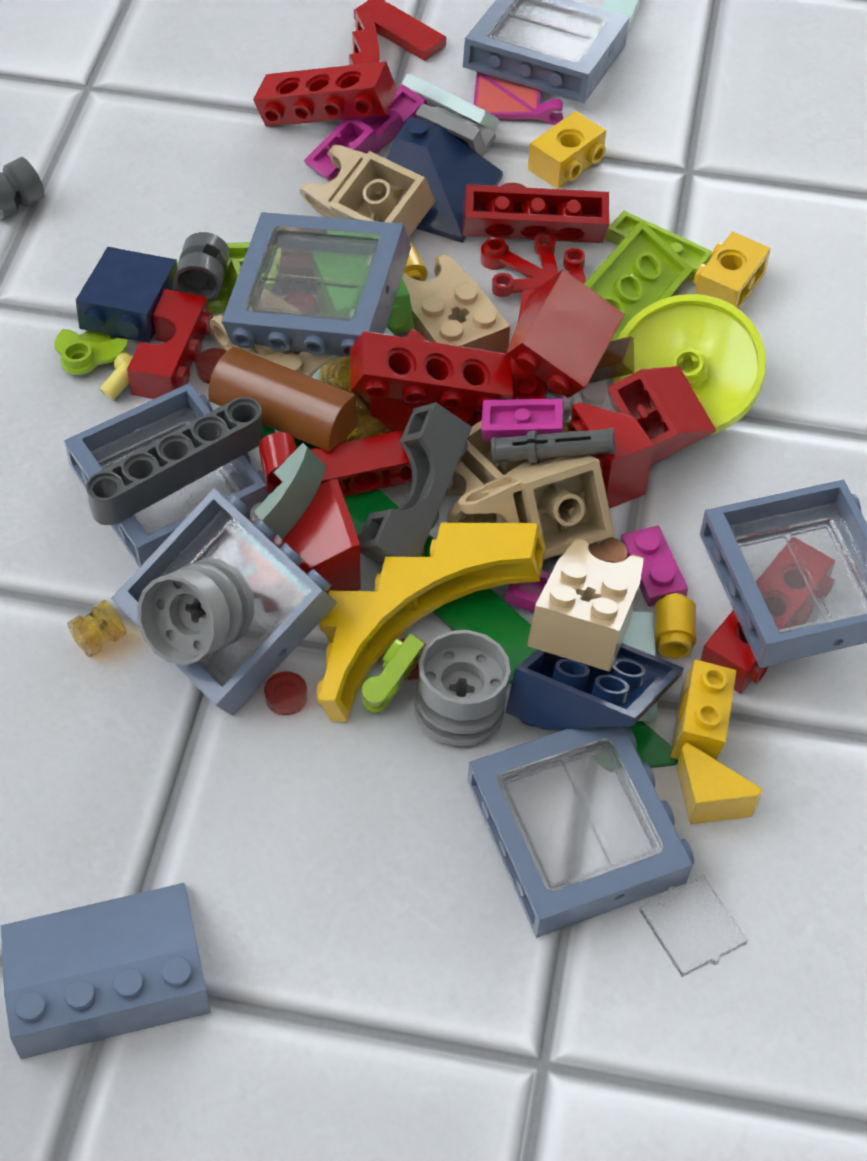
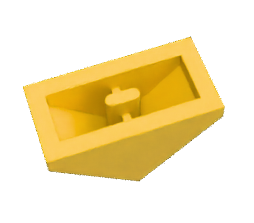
[677,742,763,824]

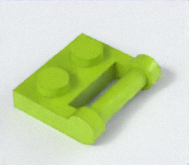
[362,633,425,713]

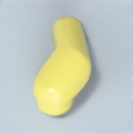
[99,353,133,401]

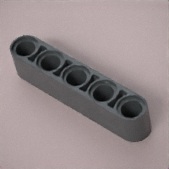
[86,397,264,525]

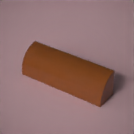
[208,346,359,452]

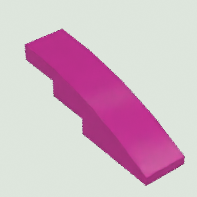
[304,84,428,181]

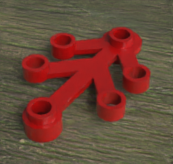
[480,232,586,297]

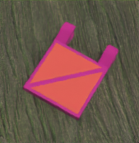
[473,72,563,125]

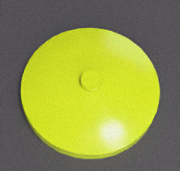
[613,294,766,435]

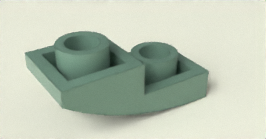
[253,443,326,539]

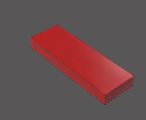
[354,0,446,61]

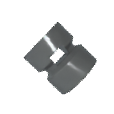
[0,157,45,220]
[174,232,230,301]

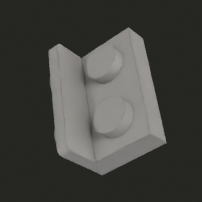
[415,103,496,157]

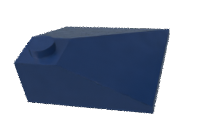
[387,117,503,243]
[505,643,684,729]

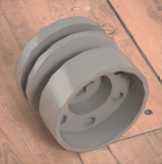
[137,558,254,665]
[414,630,511,747]

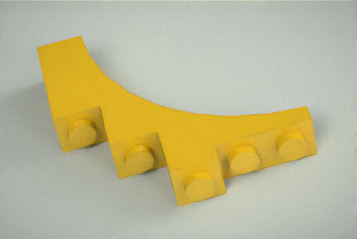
[317,523,546,722]

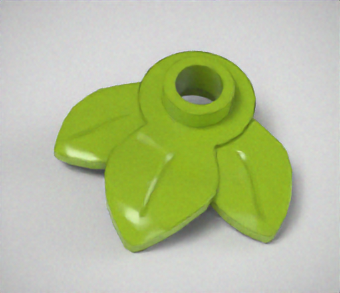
[54,329,128,375]

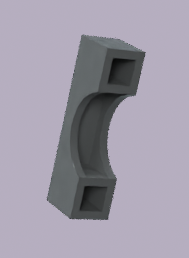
[358,402,472,566]

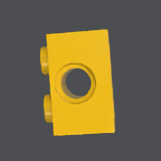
[528,111,606,189]
[693,231,771,309]
[670,659,736,760]

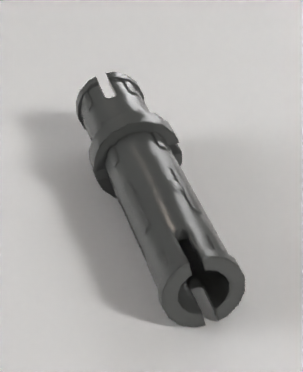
[491,427,616,464]

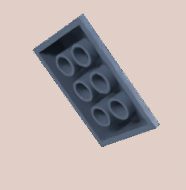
[1,882,211,1059]

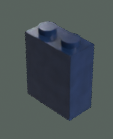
[75,247,177,343]

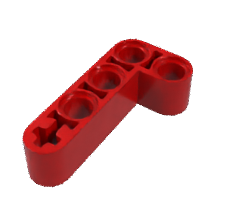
[258,431,412,497]

